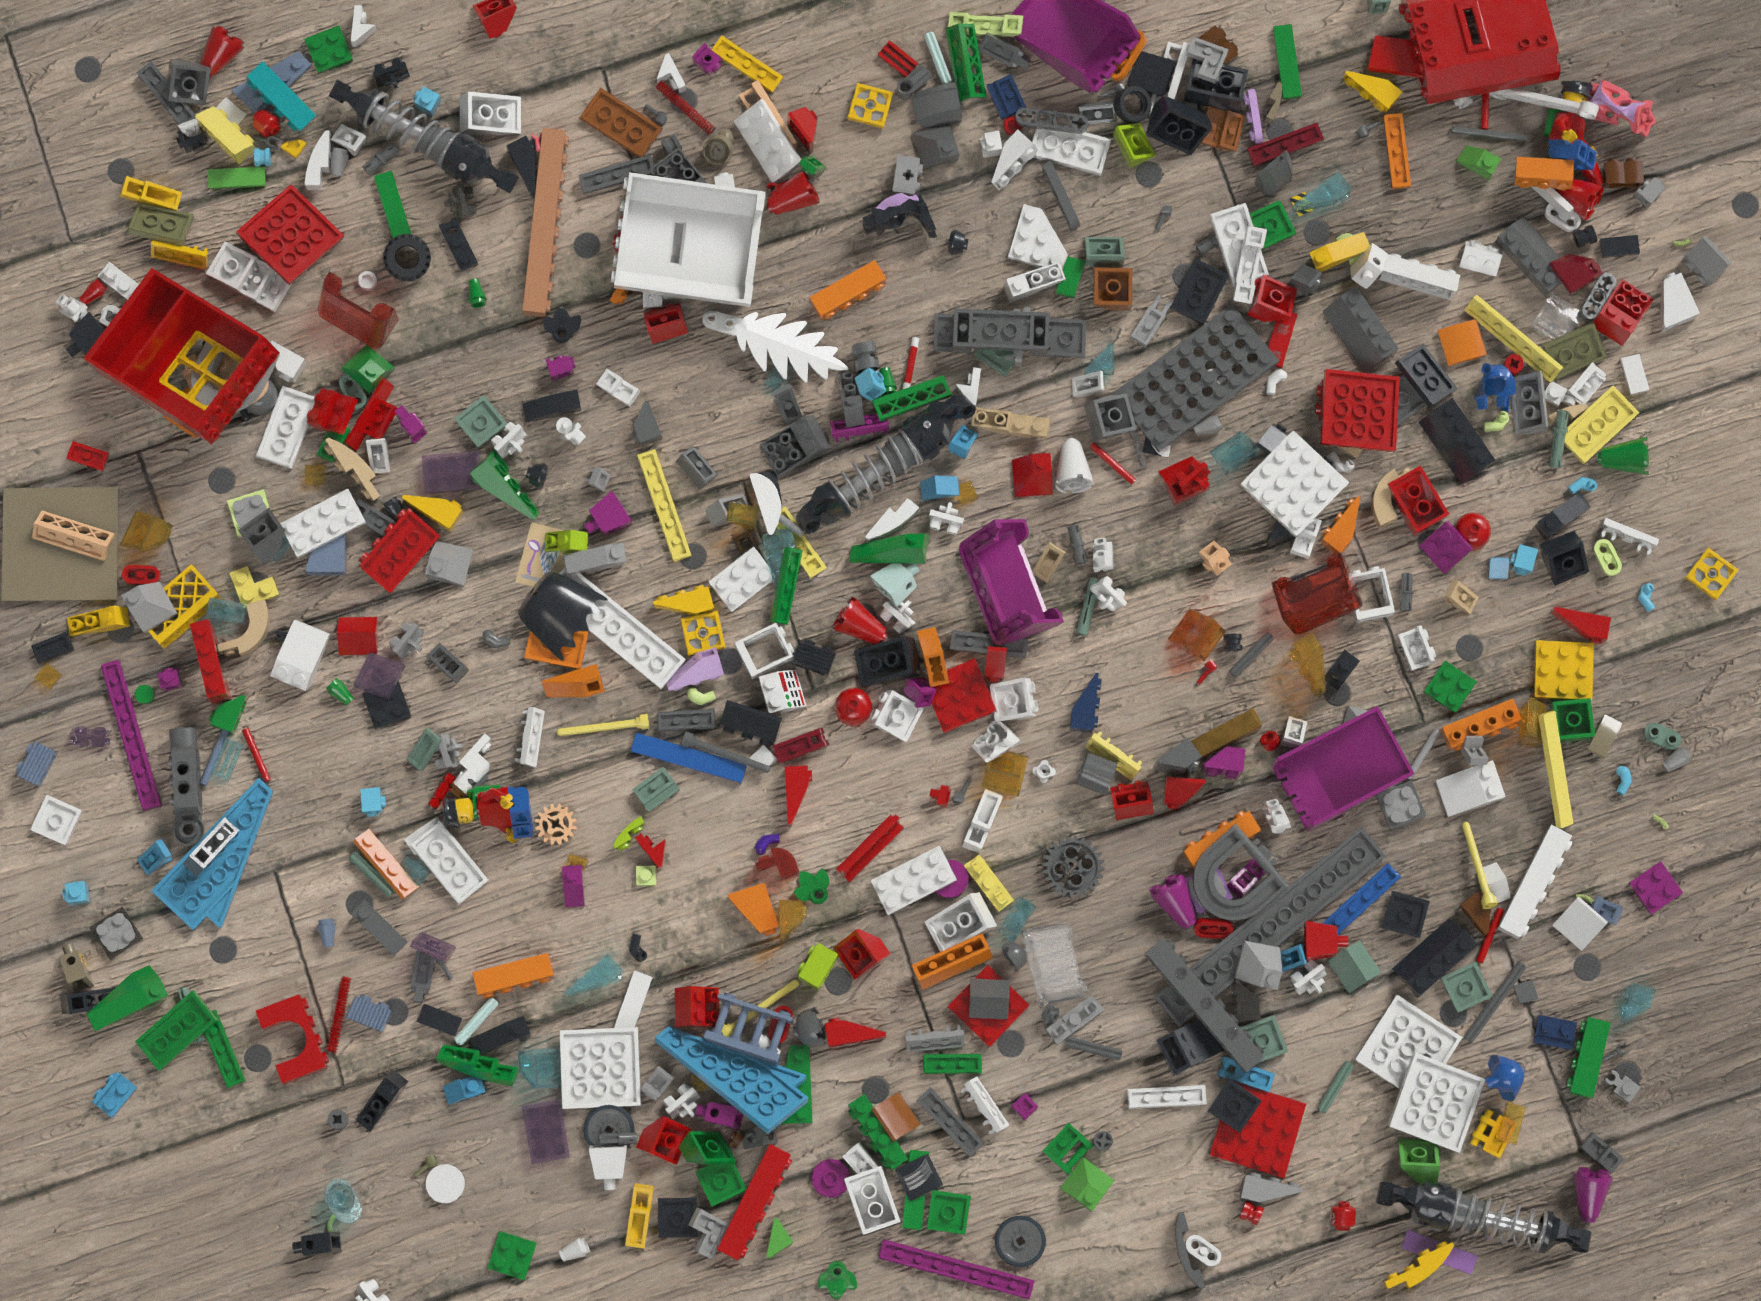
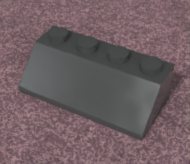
[1495,217,1562,297]
[1323,287,1399,373]

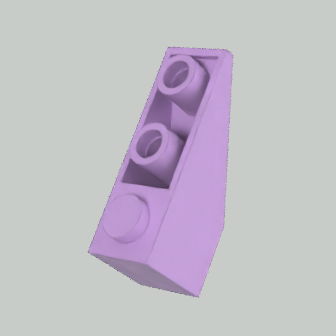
[666,647,724,691]

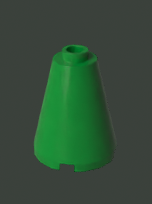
[1598,437,1649,475]

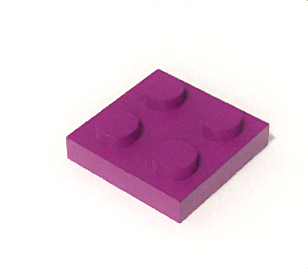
[1419,521,1473,574]
[1628,861,1683,915]

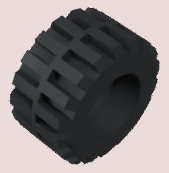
[383,234,431,282]

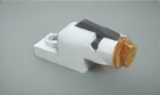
[449,734,492,799]

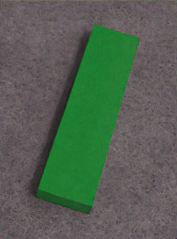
[1273,24,1302,100]
[374,170,411,238]
[770,547,803,625]
[204,1009,246,1089]
[902,1150,929,1230]

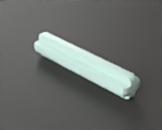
[924,32,952,85]
[454,997,498,1046]

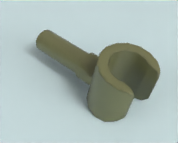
[413,1155,438,1177]

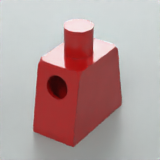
[1304,921,1349,961]

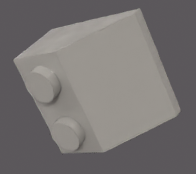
[1682,236,1731,286]

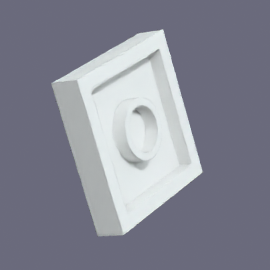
[30,795,83,846]
[1552,896,1608,951]

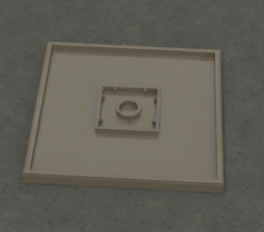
[1,487,119,602]

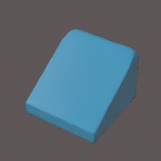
[1488,558,1509,579]

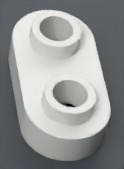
[1545,204,1581,232]
[1185,1235,1221,1266]

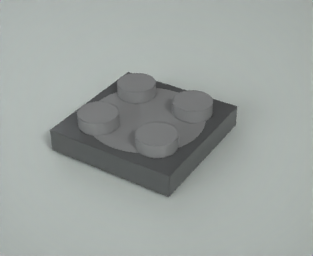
[1376,780,1426,831]

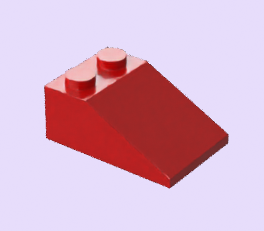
[1387,465,1450,536]

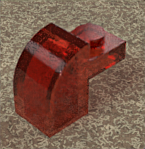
[755,848,799,880]

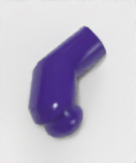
[754,834,780,855]

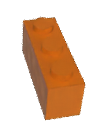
[1514,157,1574,190]

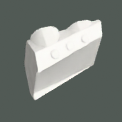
[971,721,1023,763]

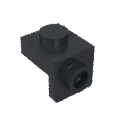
[176,130,207,153]

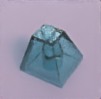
[518,1049,562,1089]

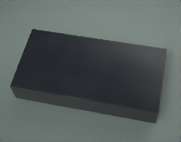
[1599,235,1640,258]
[31,631,75,664]

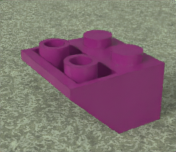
[1202,747,1246,780]

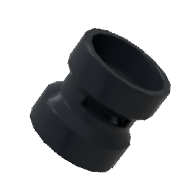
[1572,225,1597,249]

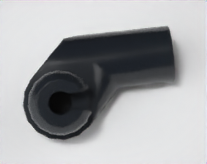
[629,934,647,962]

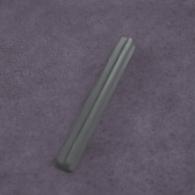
[1464,962,1526,1043]

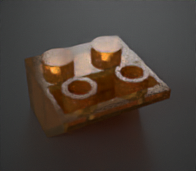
[1168,609,1226,662]

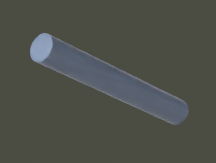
[200,730,229,786]

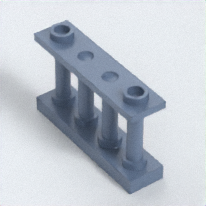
[704,993,794,1065]

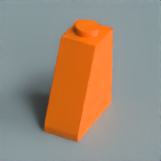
[917,627,949,687]
[728,883,779,936]

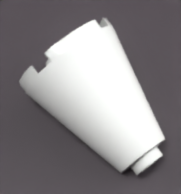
[1055,438,1094,493]

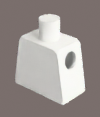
[1350,243,1387,289]
[589,1144,627,1190]

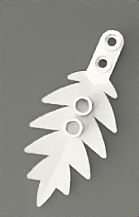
[702,311,849,383]

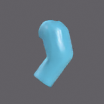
[1567,477,1597,495]
[1638,583,1655,613]
[1616,766,1632,796]

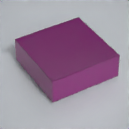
[1011,1093,1039,1121]

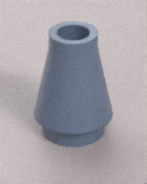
[317,918,336,947]

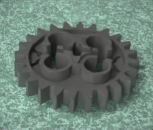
[1042,835,1105,899]

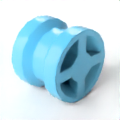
[254,148,271,167]

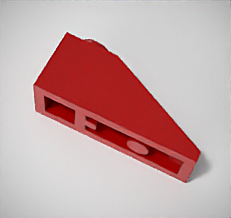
[1551,607,1611,644]
[984,647,1007,683]
[785,765,813,826]
[825,1017,886,1048]

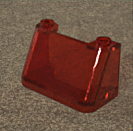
[317,271,399,348]
[1271,552,1363,634]

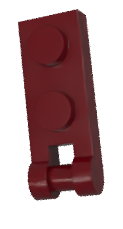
[772,727,830,764]

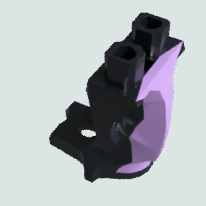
[862,193,937,238]

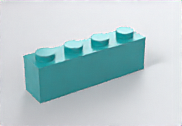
[245,61,316,133]

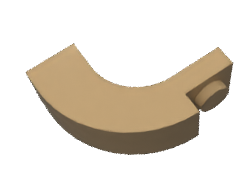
[1371,468,1415,529]
[217,599,270,657]

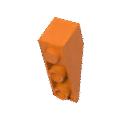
[1321,496,1360,557]
[542,664,605,697]

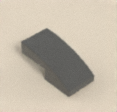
[1579,1132,1624,1174]

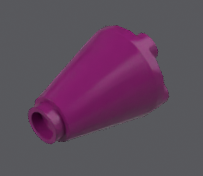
[1149,874,1196,929]
[1573,1167,1613,1223]

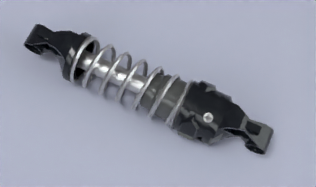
[328,80,519,194]
[796,394,976,534]
[1376,1181,1592,1254]

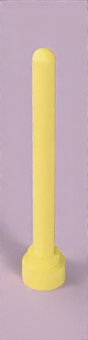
[557,714,649,736]
[1462,822,1498,909]
[721,980,799,1037]

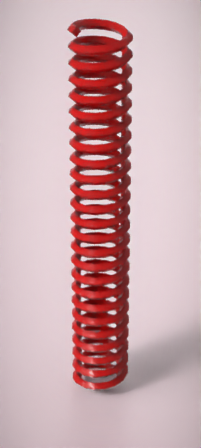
[655,80,716,135]
[327,976,352,1053]

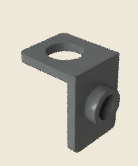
[741,1126,778,1150]

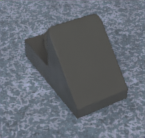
[772,384,802,425]

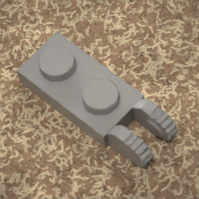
[1130,295,1172,348]

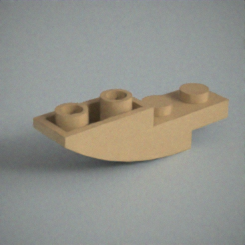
[971,407,1051,439]
[324,438,380,502]

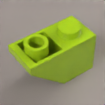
[545,530,588,553]

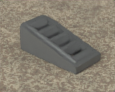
[426,643,469,684]

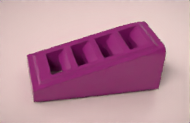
[1227,858,1266,898]

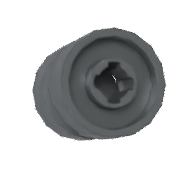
[851,341,880,374]

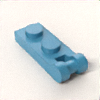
[1217,1057,1275,1092]

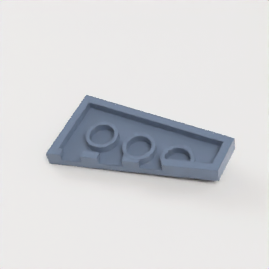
[232,51,312,114]

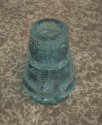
[401,856,429,884]

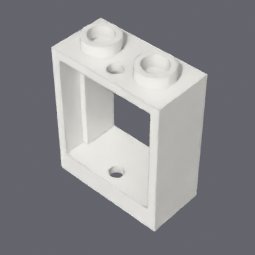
[1345,566,1395,623]
[735,623,795,680]

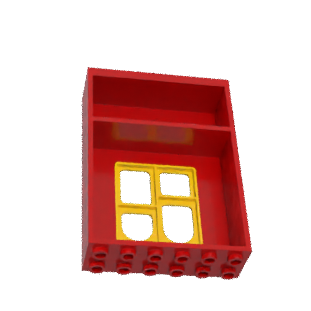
[83,267,280,445]

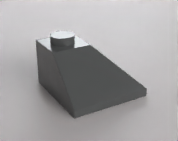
[168,59,211,105]
[912,124,959,169]
[238,508,285,564]

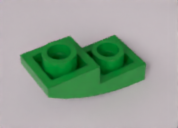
[1056,256,1086,299]

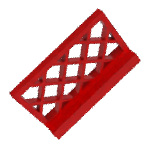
[836,814,904,883]

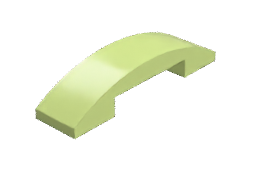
[948,12,1023,37]

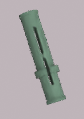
[1549,410,1569,468]
[1076,577,1099,636]

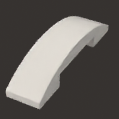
[1233,226,1267,304]

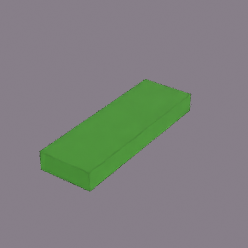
[208,167,266,189]

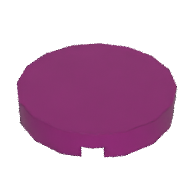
[935,859,969,898]
[812,1159,850,1198]

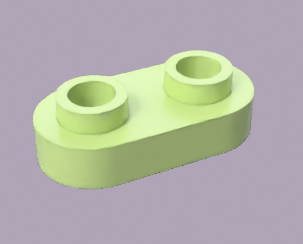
[1593,539,1622,576]

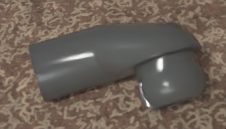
[482,630,510,648]

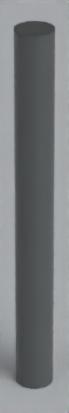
[1452,126,1528,143]

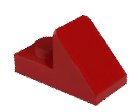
[635,833,666,870]

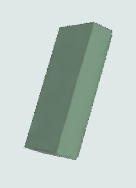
[407,728,442,771]

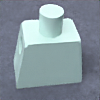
[871,563,920,607]

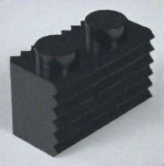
[792,639,836,677]

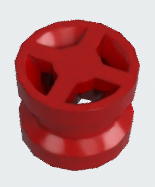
[1503,354,1524,376]

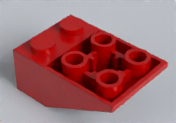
[1593,279,1654,347]

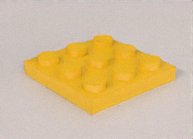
[1534,640,1594,701]

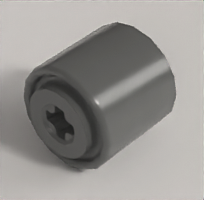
[1076,753,1118,795]

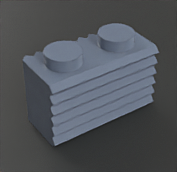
[16,741,58,787]
[346,994,392,1033]

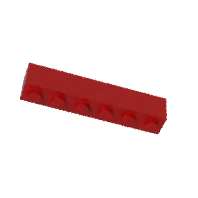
[717,1144,793,1261]

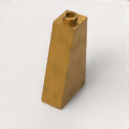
[1191,708,1262,760]

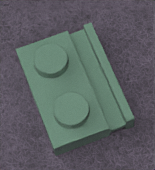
[632,767,680,813]

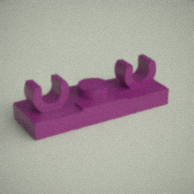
[830,412,889,442]

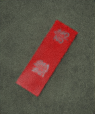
[1268,313,1298,369]

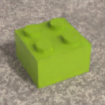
[797,943,838,992]

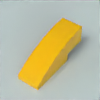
[119,176,182,211]
[625,1183,654,1249]

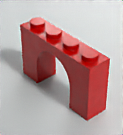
[190,619,232,705]
[255,994,329,1085]

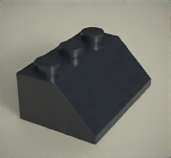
[1184,58,1248,113]
[1146,95,1213,155]
[720,700,783,747]

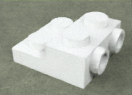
[990,678,1038,722]
[870,690,924,742]

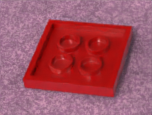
[925,658,997,734]
[947,965,1030,1047]

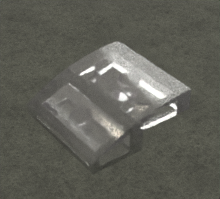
[1530,293,1581,340]

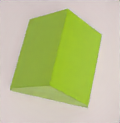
[1113,123,1156,168]

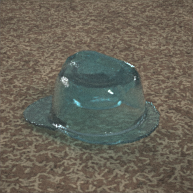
[324,1179,362,1224]

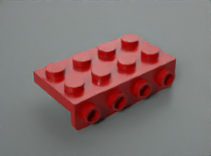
[358,508,440,594]

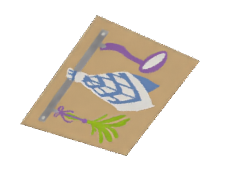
[515,522,571,587]

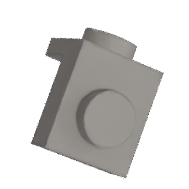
[1461,736,1489,766]
[641,1066,674,1100]

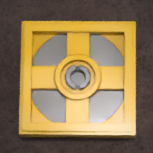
[847,83,893,129]
[1685,548,1739,601]
[680,611,726,656]

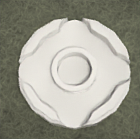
[426,1164,465,1203]

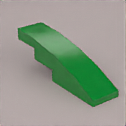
[436,1045,519,1087]

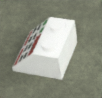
[759,670,806,716]

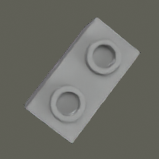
[892,155,923,196]

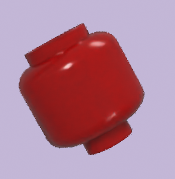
[252,109,281,137]
[1330,1201,1356,1231]

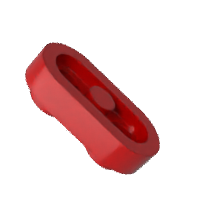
[122,565,161,585]
[1194,918,1233,939]
[768,1005,793,1044]

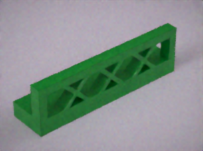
[945,23,987,102]
[872,375,952,422]

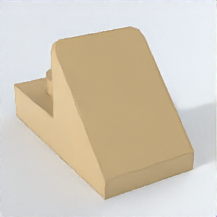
[1032,542,1066,583]
[1444,579,1479,614]

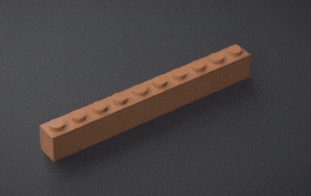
[523,128,569,317]

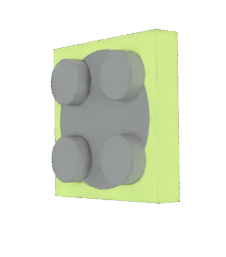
[227,489,270,538]

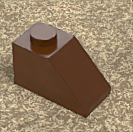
[1459,890,1491,937]

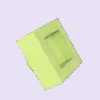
[636,866,656,886]

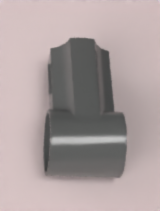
[896,65,931,100]

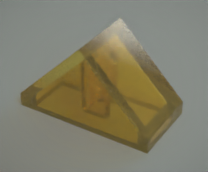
[726,502,759,531]

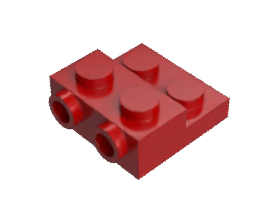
[307,388,358,434]

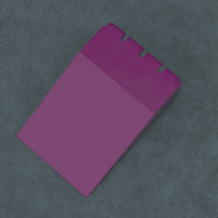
[1011,0,1140,93]
[1271,706,1415,832]

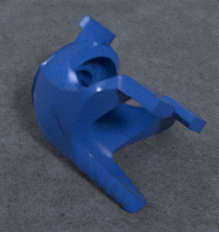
[1474,363,1516,414]
[1485,1055,1525,1102]

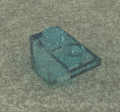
[998,897,1037,942]
[1619,983,1656,1023]

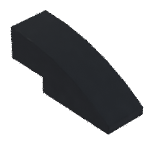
[522,389,581,422]

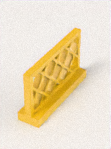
[148,564,223,650]

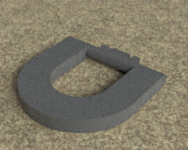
[1193,823,1289,920]

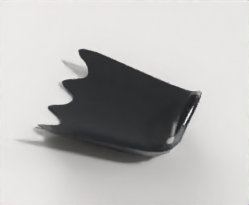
[518,572,608,661]

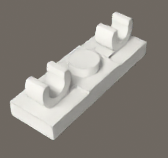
[97,262,139,300]
[1600,518,1659,556]
[515,707,545,768]
[961,1077,1009,1134]

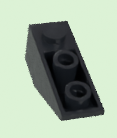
[355,1070,409,1132]

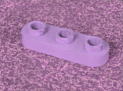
[1243,89,1263,144]

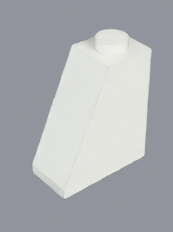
[1661,273,1700,332]

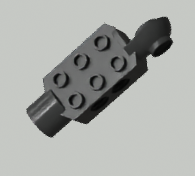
[168,727,205,846]

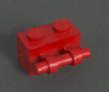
[643,302,689,344]
[1110,780,1154,821]

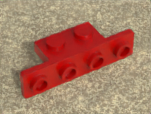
[345,378,398,451]

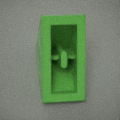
[766,1218,794,1258]

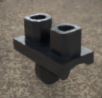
[373,57,410,89]

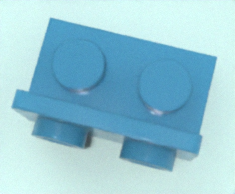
[92,1072,138,1118]

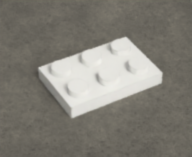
[708,547,777,612]

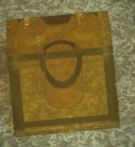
[982,751,1029,797]

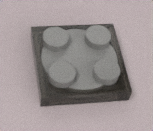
[90,906,144,960]

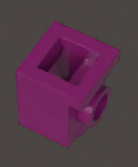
[692,43,722,76]
[546,355,576,381]
[157,668,182,692]
[904,677,936,708]

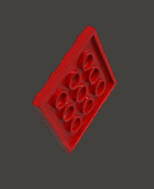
[236,184,344,285]
[1320,369,1400,452]
[1209,1080,1306,1179]

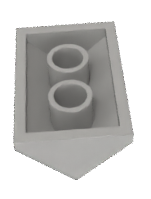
[1511,371,1548,435]

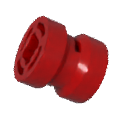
[1239,1200,1264,1226]

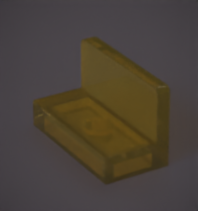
[1497,1101,1526,1145]

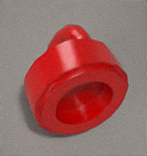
[1260,731,1281,752]

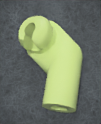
[1484,411,1509,432]
[687,688,716,705]

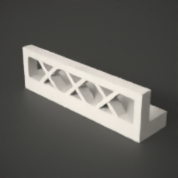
[1150,42,1190,113]

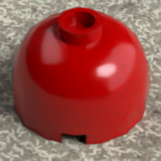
[1454,512,1491,551]
[834,688,872,727]

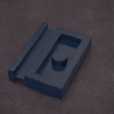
[986,74,1027,120]
[1533,1015,1577,1050]

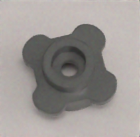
[1042,1006,1059,1025]

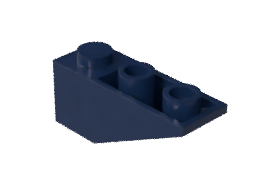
[1070,673,1102,733]

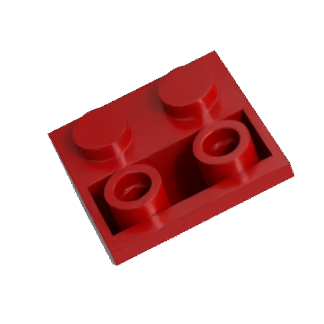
[1158,456,1210,506]
[674,986,719,1027]

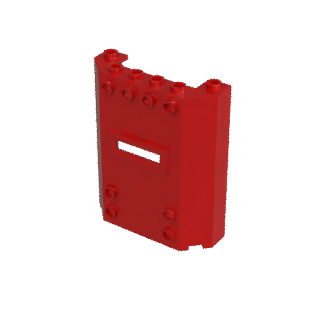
[1399,0,1561,105]

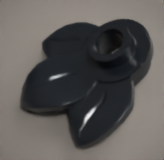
[543,306,581,344]

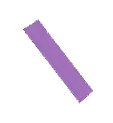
[1401,1230,1478,1274]

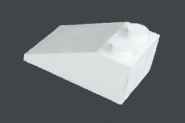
[460,92,521,135]
[270,620,330,691]
[1436,760,1506,817]
[925,892,997,952]
[844,1166,900,1235]

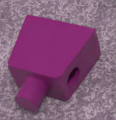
[584,491,632,536]
[696,1102,744,1130]

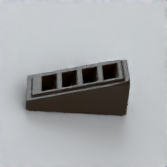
[731,530,767,563]

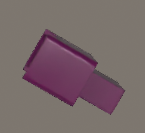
[395,405,427,444]

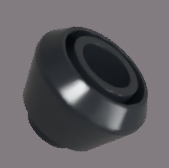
[948,230,969,255]
[526,463,548,489]

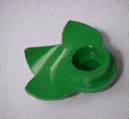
[793,868,830,905]
[818,1261,857,1300]

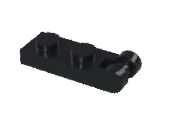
[439,217,478,272]

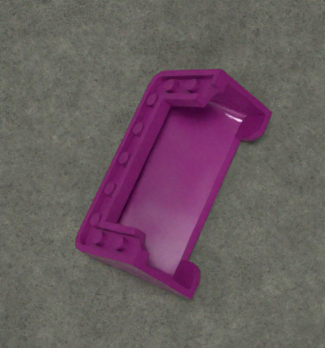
[959,519,1064,645]

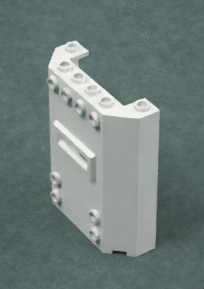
[611,172,766,307]

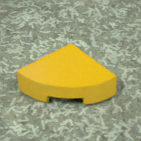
[281,140,307,159]

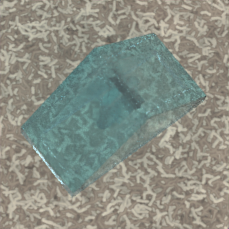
[1084,342,1115,375]
[206,598,246,624]

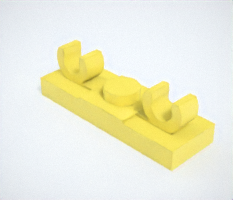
[1085,732,1142,781]
[964,855,1014,913]

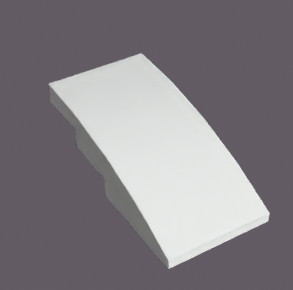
[206,242,291,312]

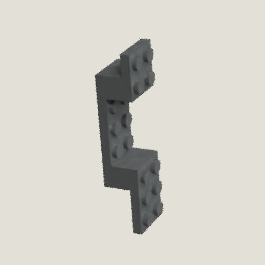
[933,308,1086,358]

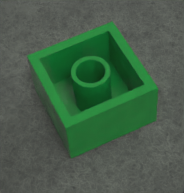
[1549,698,1595,743]

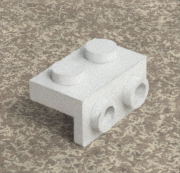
[1460,240,1502,276]
[1398,625,1436,671]

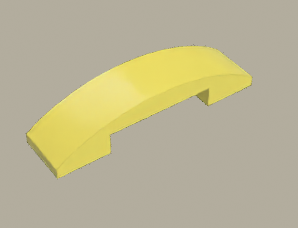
[776,506,827,578]

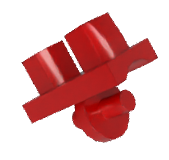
[1175,459,1210,495]

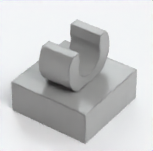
[585,466,611,492]

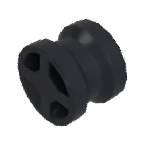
[1223,633,1243,652]

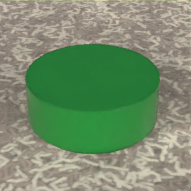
[135,684,155,704]

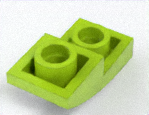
[613,816,645,851]

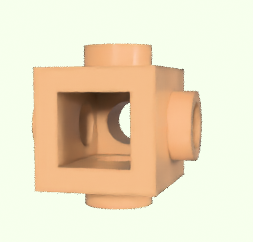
[1199,541,1232,576]

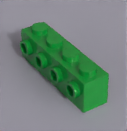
[847,1094,908,1171]

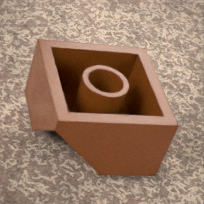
[1093,268,1132,311]

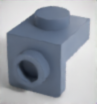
[1591,896,1624,926]

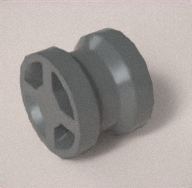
[661,134,683,155]
[328,1110,349,1130]
[1093,1131,1113,1151]

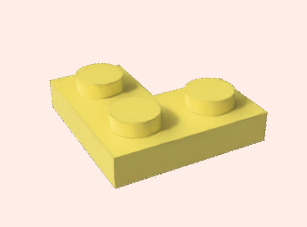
[230,566,280,609]

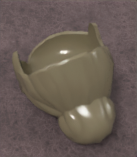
[703,129,734,166]

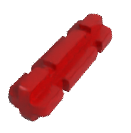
[428,773,455,809]

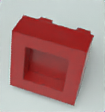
[929,785,952,808]

